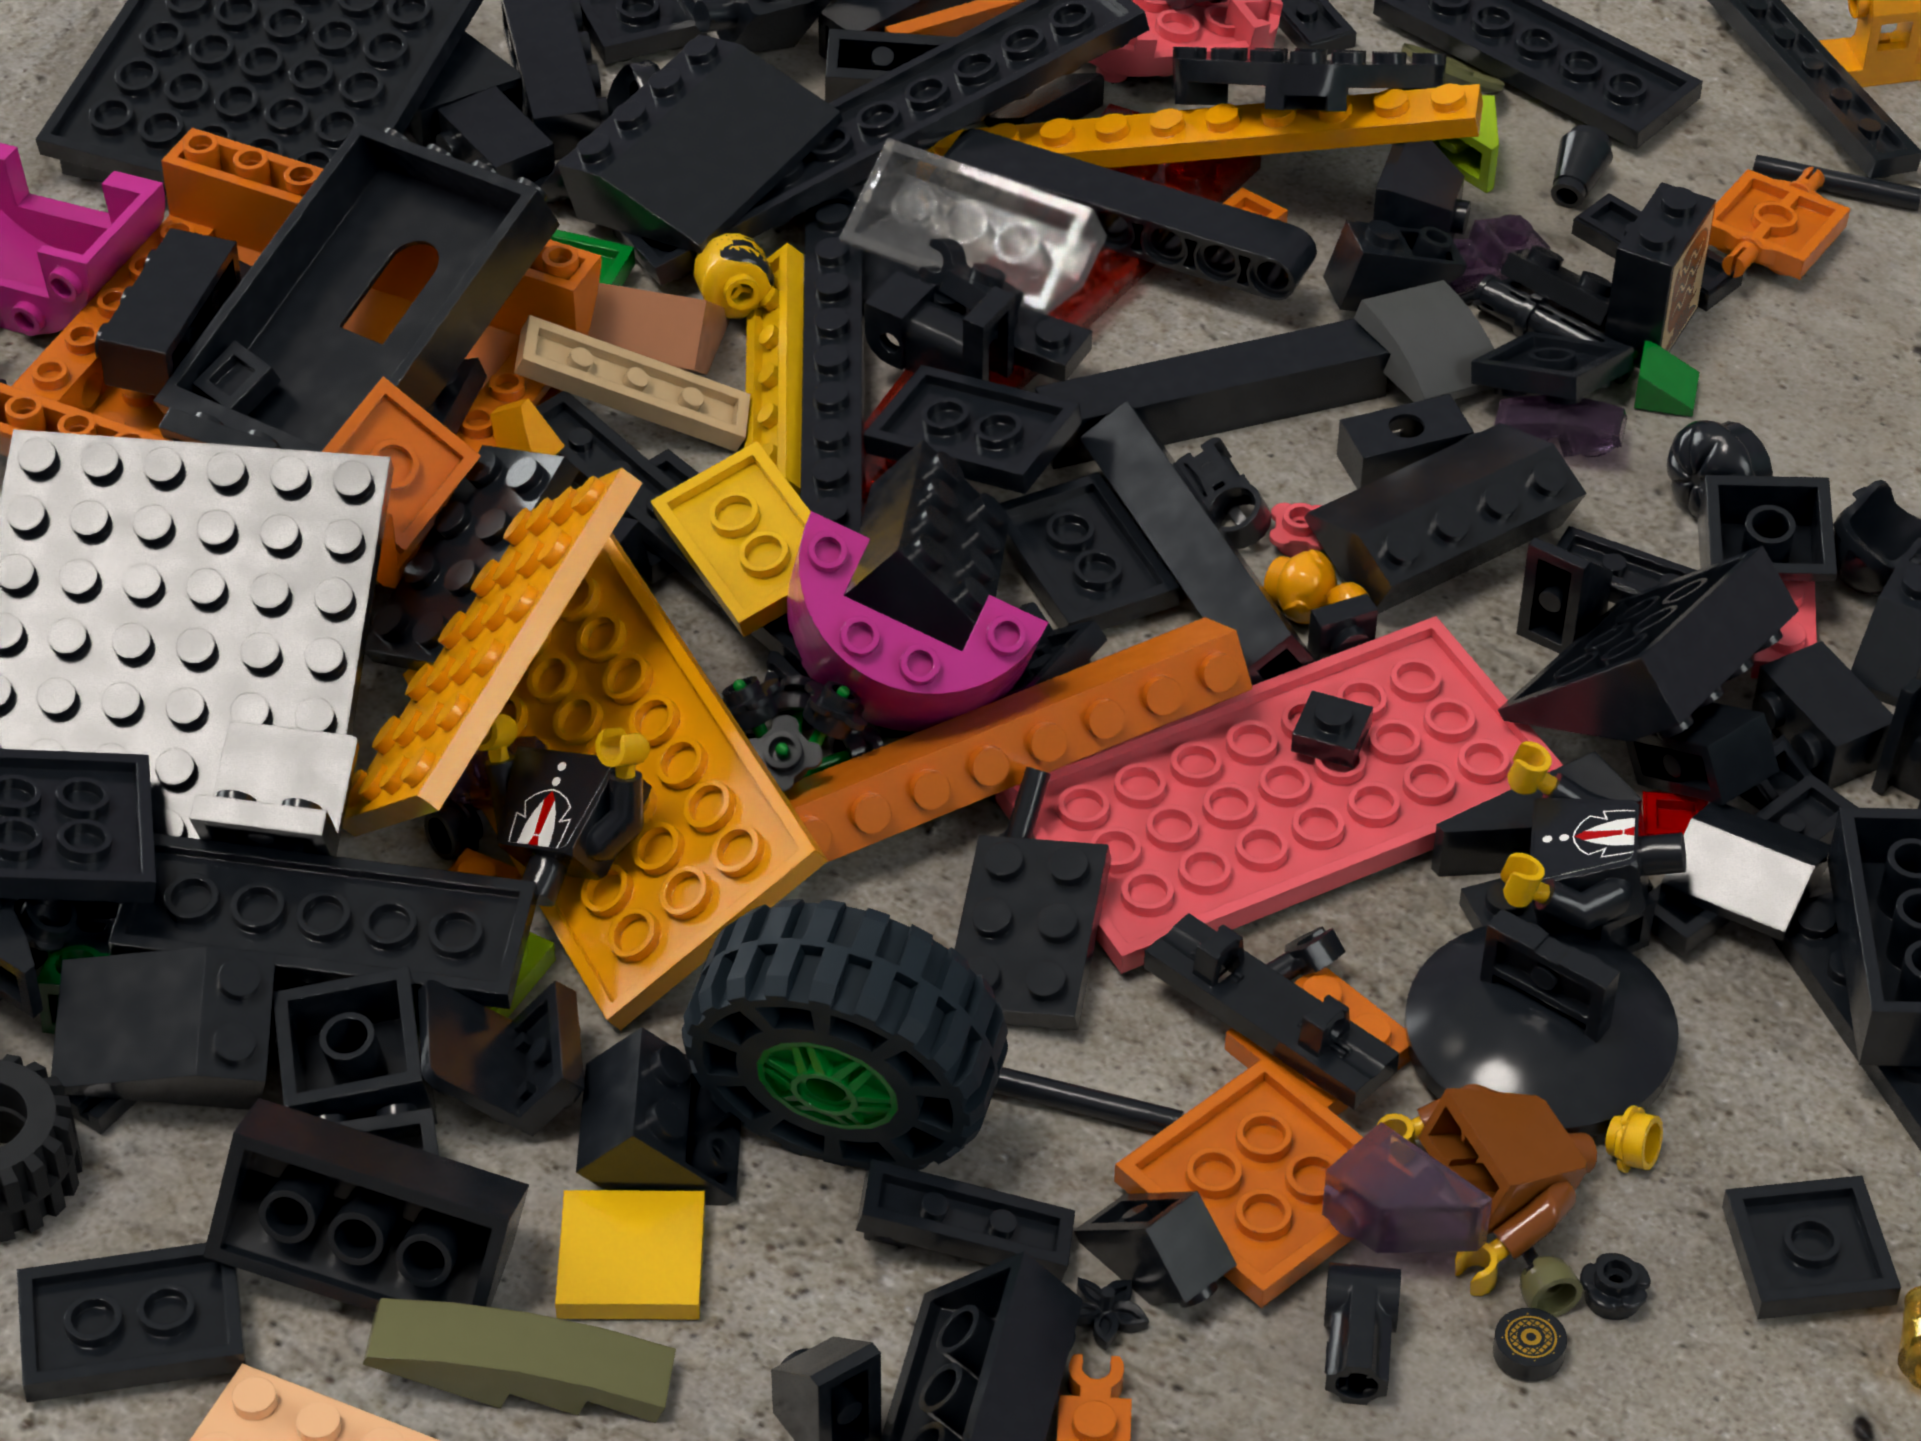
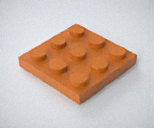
[1114,1057,1413,1308]

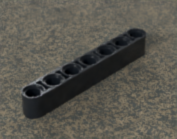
[932,128,1317,301]

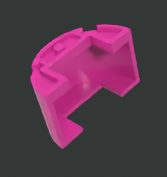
[0,143,165,336]
[787,511,1049,732]

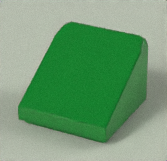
[1634,340,1700,417]

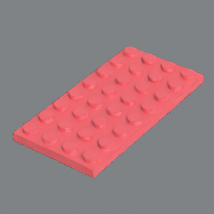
[995,616,1563,974]

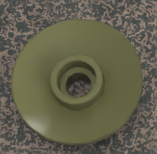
[1401,43,1505,93]

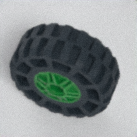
[682,899,1008,1171]

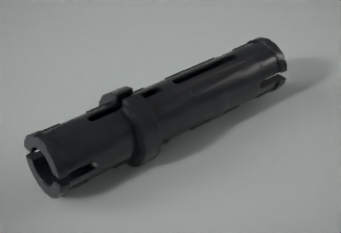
[1472,274,1639,385]

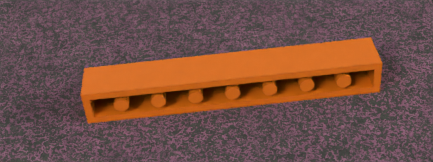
[784,617,1253,862]

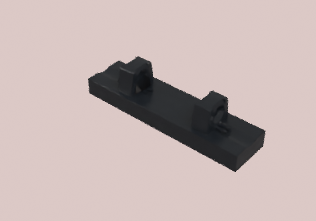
[1144,913,1399,1110]

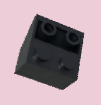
[576,1027,741,1206]

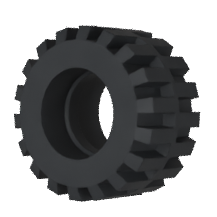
[0,1054,82,1242]

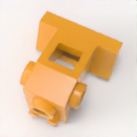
[1819,0,1921,87]

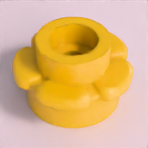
[1605,1105,1663,1173]

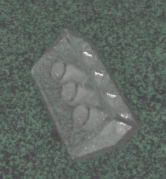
[839,138,1107,315]

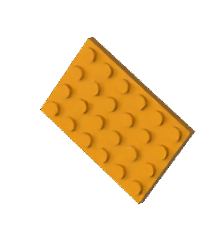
[342,467,642,837]

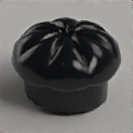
[1666,420,1773,519]

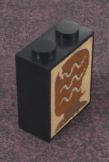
[1604,182,1716,369]

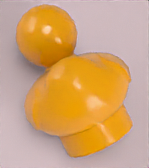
[1264,549,1370,624]

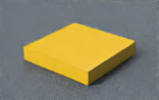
[555,1190,705,1320]

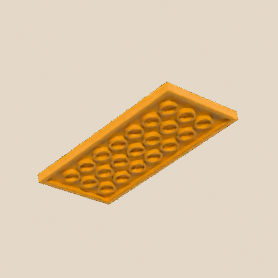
[402,533,828,1031]

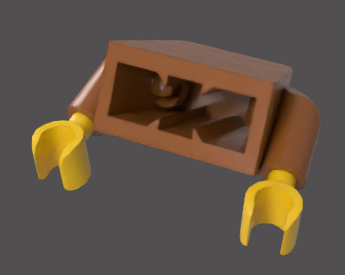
[1375,1084,1597,1296]

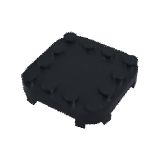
[1172,47,1447,111]

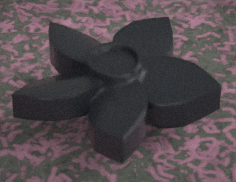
[1076,1277,1149,1351]

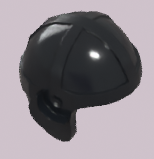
[1833,480,1921,597]

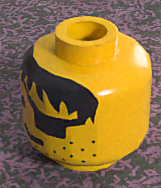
[693,233,775,319]

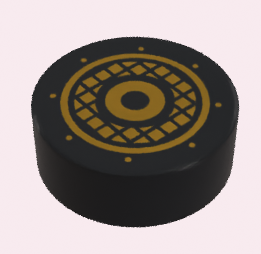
[1493,1308,1567,1381]

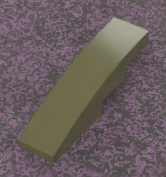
[362,1298,676,1423]

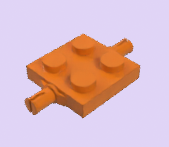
[1709,167,1851,280]

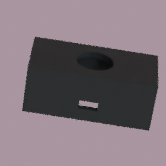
[1337,394,1474,489]

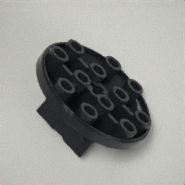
[1404,909,1678,1137]

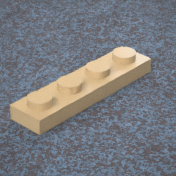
[514,315,751,452]

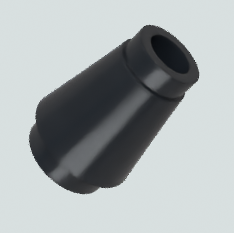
[1551,125,1613,208]

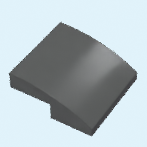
[1354,280,1494,402]

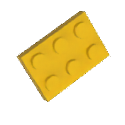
[650,441,811,637]

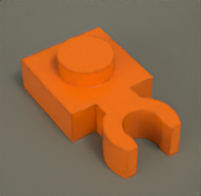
[1057,1354,1132,1441]

